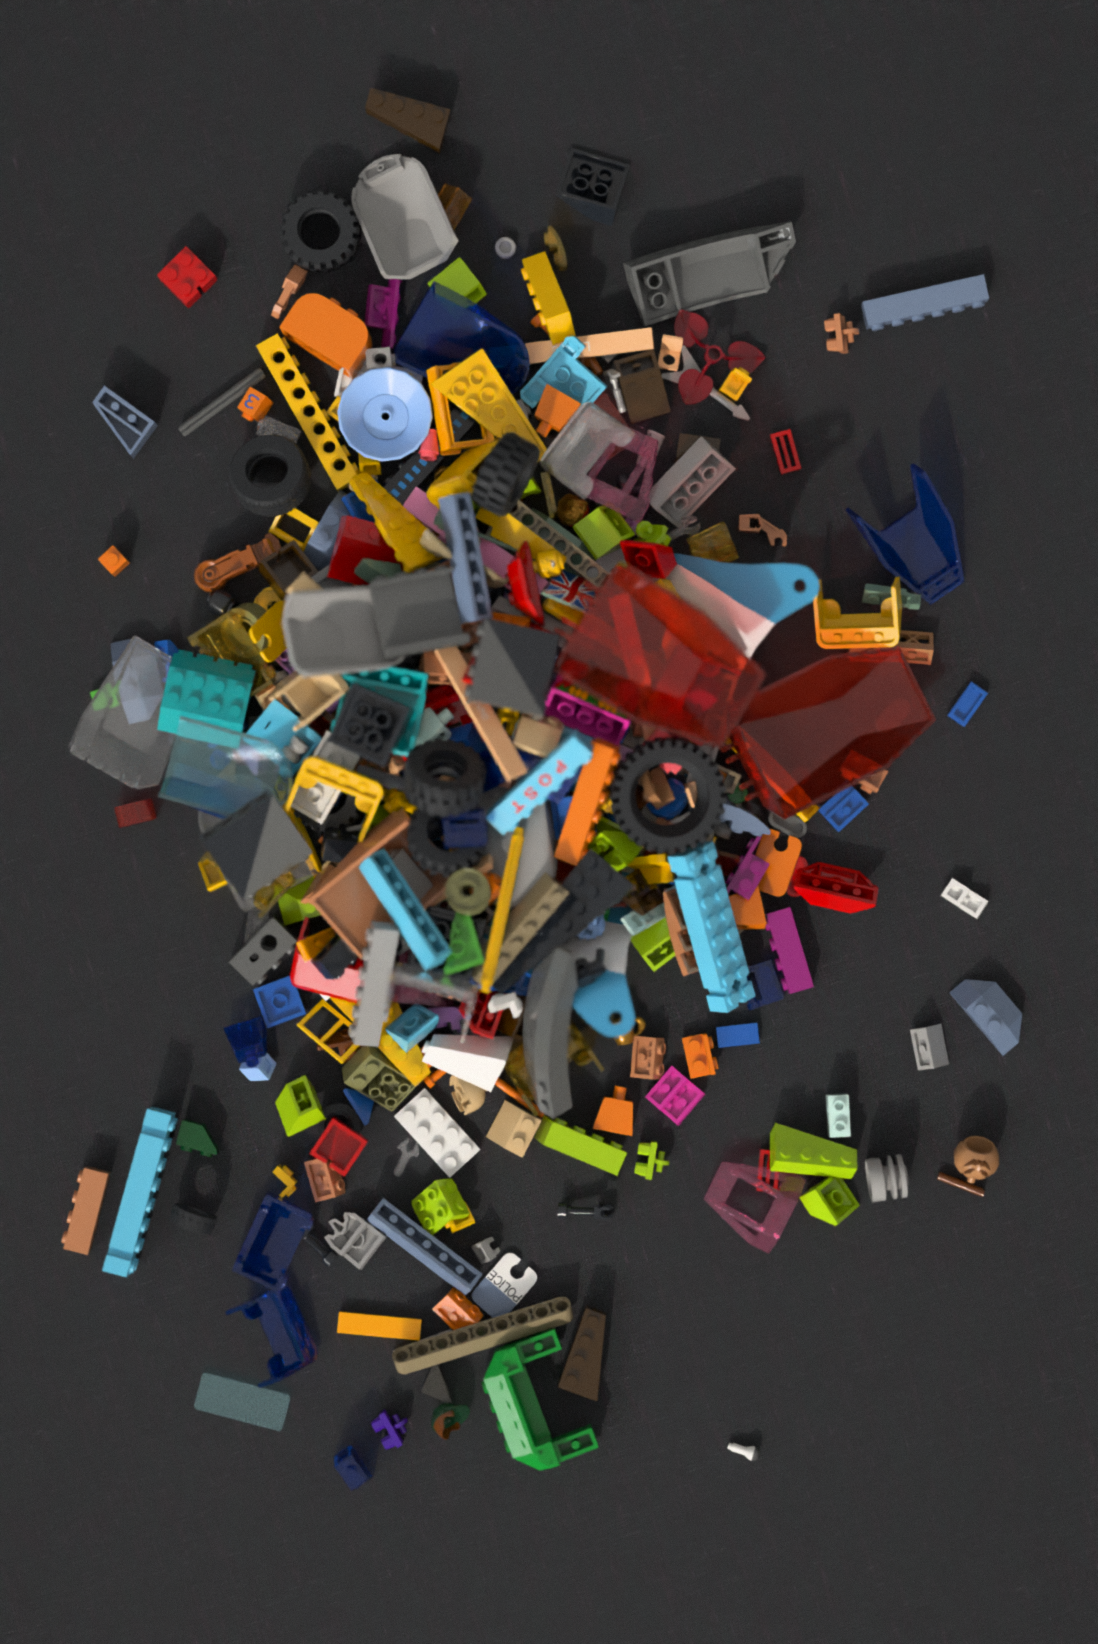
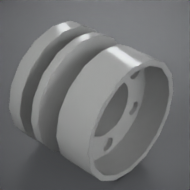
[865,1154,909,1202]

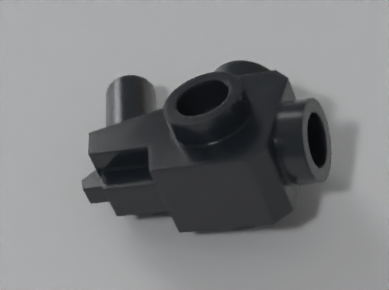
[575,948,607,988]

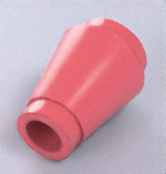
[419,429,439,461]

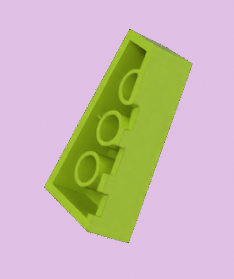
[534,1115,627,1175]
[770,1123,857,1179]

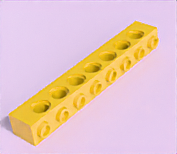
[256,333,360,492]

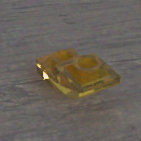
[544,226,567,271]

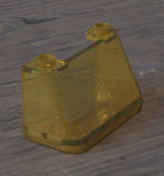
[187,611,277,698]

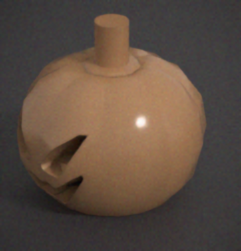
[954,1136,999,1183]

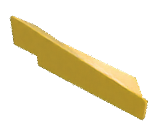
[475,507,567,564]

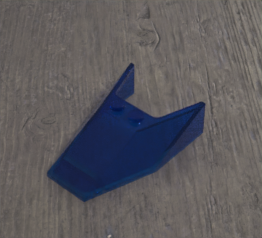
[845,463,965,605]

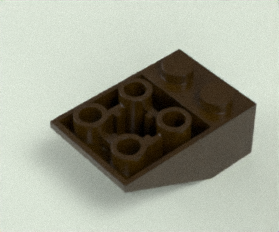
[613,349,671,424]

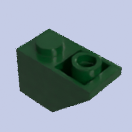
[176,1119,219,1157]

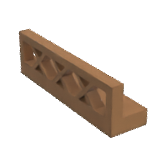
[848,630,934,665]

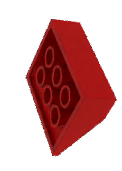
[327,515,414,586]

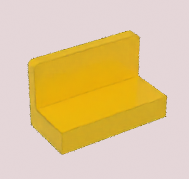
[628,854,674,885]

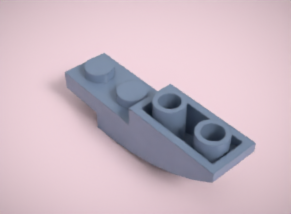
[688,800,771,836]

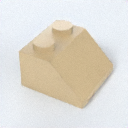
[513,712,563,758]
[486,1100,542,1157]

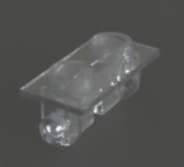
[256,416,302,443]

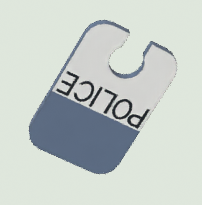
[472,1253,537,1318]

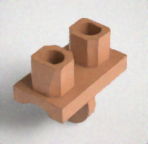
[824,313,859,354]

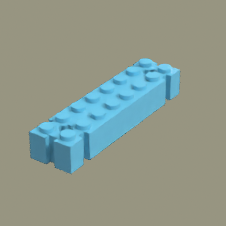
[668,841,756,1013]
[102,1106,178,1277]

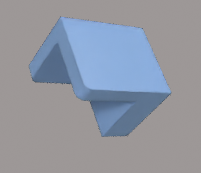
[239,1051,277,1081]

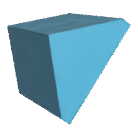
[385,1003,439,1053]

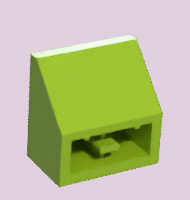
[427,257,487,320]
[572,502,635,560]
[587,830,643,872]
[630,918,675,971]
[275,1075,326,1137]

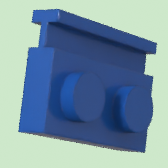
[818,782,869,832]

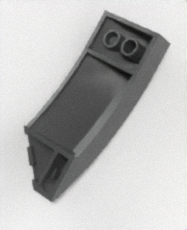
[623,221,796,326]
[523,946,578,1118]

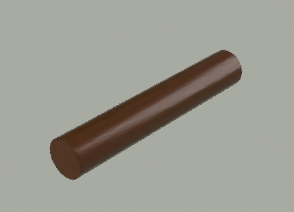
[937,1172,985,1197]

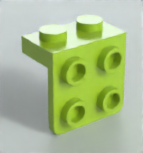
[411,1178,470,1236]

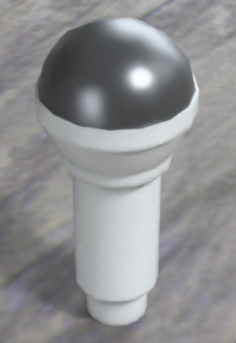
[727,1443,759,1461]

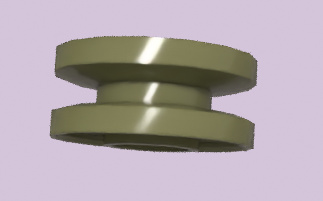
[445,868,491,916]

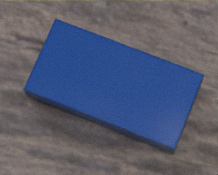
[947,681,988,727]
[716,1023,760,1048]

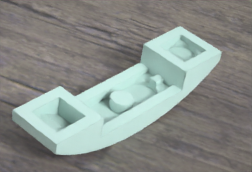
[621,885,676,936]

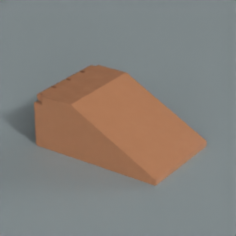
[308,808,453,960]

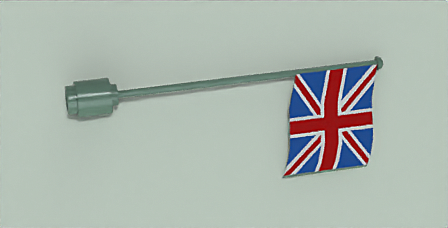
[434,509,608,613]

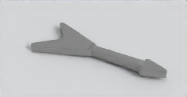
[661,345,750,421]

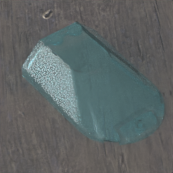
[158,716,293,816]

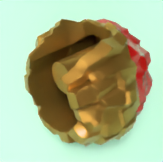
[556,494,589,527]

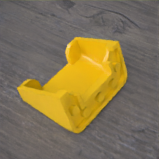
[426,439,499,509]

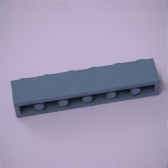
[861,274,989,331]
[438,492,492,624]
[367,1198,482,1296]

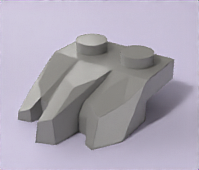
[324,1212,387,1270]

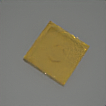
[541,472,557,518]

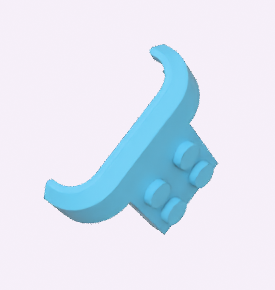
[520,336,607,418]

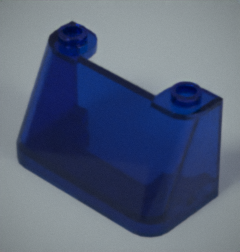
[232,1191,315,1291]

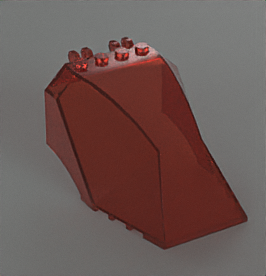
[553,561,766,748]
[720,646,936,819]

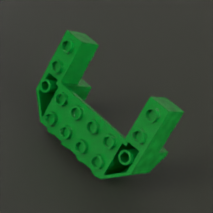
[481,1327,599,1470]

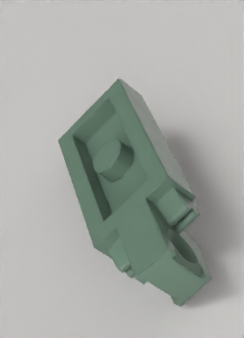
[862,584,921,609]

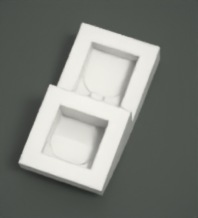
[941,878,988,919]

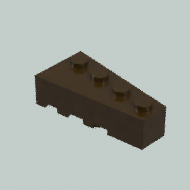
[558,1305,606,1401]

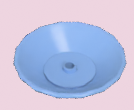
[337,367,433,461]

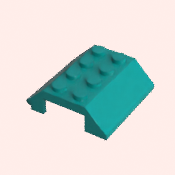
[157,649,256,747]
[331,667,428,757]

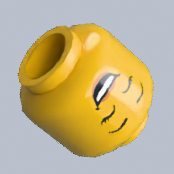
[532,549,564,579]

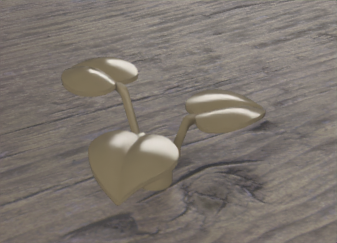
[420,528,509,588]

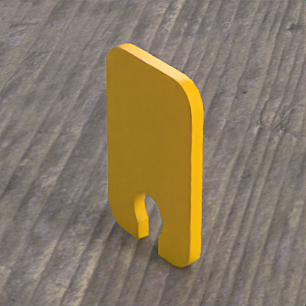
[249,600,287,662]

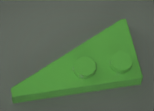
[444,893,485,975]

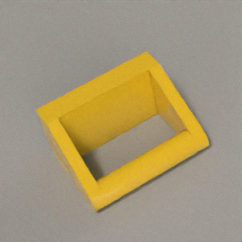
[269,508,319,551]

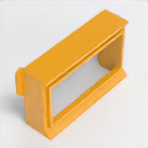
[426,362,495,456]

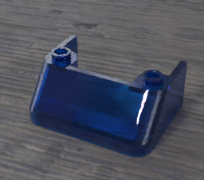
[225,1284,318,1388]

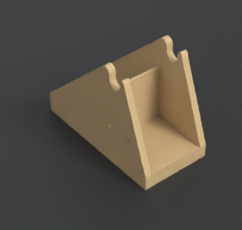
[269,670,350,732]

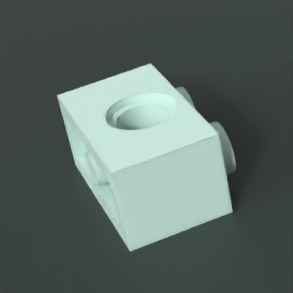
[826,1093,851,1138]

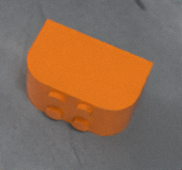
[279,293,373,380]

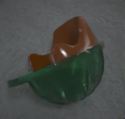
[431,1402,470,1440]

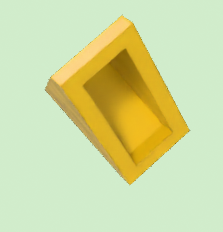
[198,856,230,892]

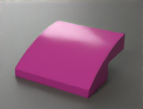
[645,1066,705,1126]

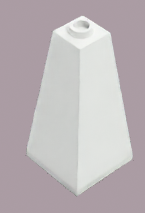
[422,1034,514,1092]

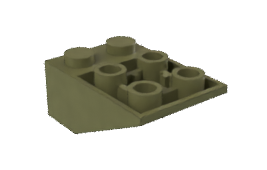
[342,1046,415,1112]

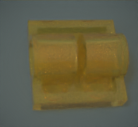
[686,521,739,563]

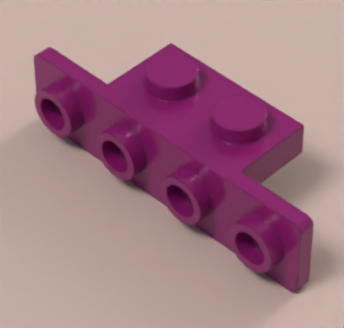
[365,279,402,349]
[726,836,770,900]

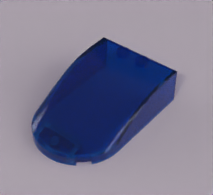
[394,281,530,395]

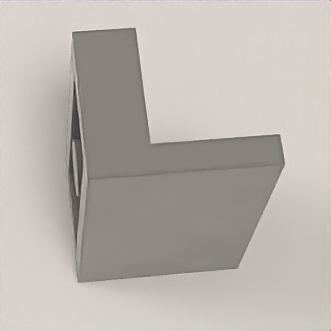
[910,1024,949,1070]

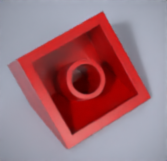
[620,540,677,579]

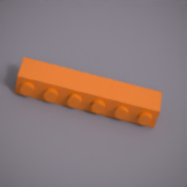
[554,738,621,866]

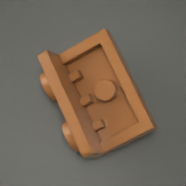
[638,766,675,809]

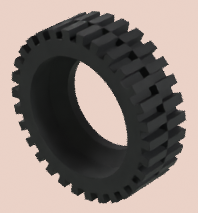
[609,737,727,854]

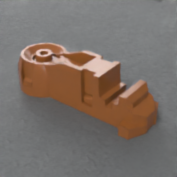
[194,533,282,593]

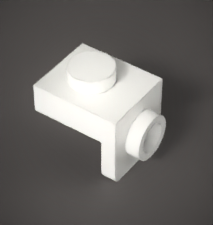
[488,992,523,1018]

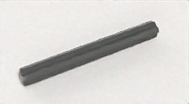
[178,368,266,436]

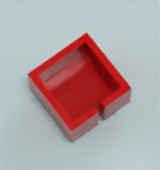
[157,246,218,309]
[310,1117,369,1177]

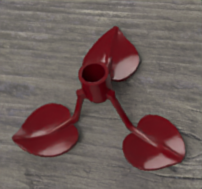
[674,309,765,405]

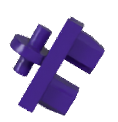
[371,1409,408,1449]

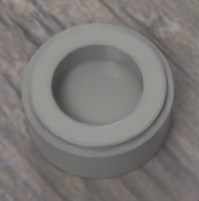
[495,237,516,259]

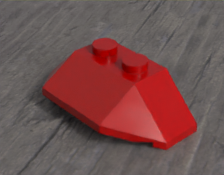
[505,541,546,626]
[794,862,879,914]
[459,988,507,1039]

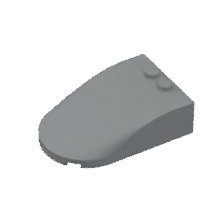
[477,778,557,910]

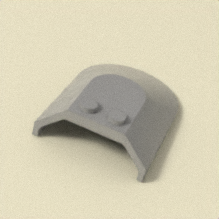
[352,154,458,279]
[282,586,405,678]

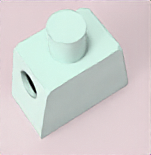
[416,708,454,746]

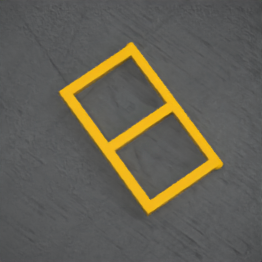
[297,999,360,1064]

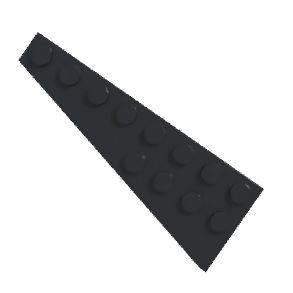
[492,849,637,993]

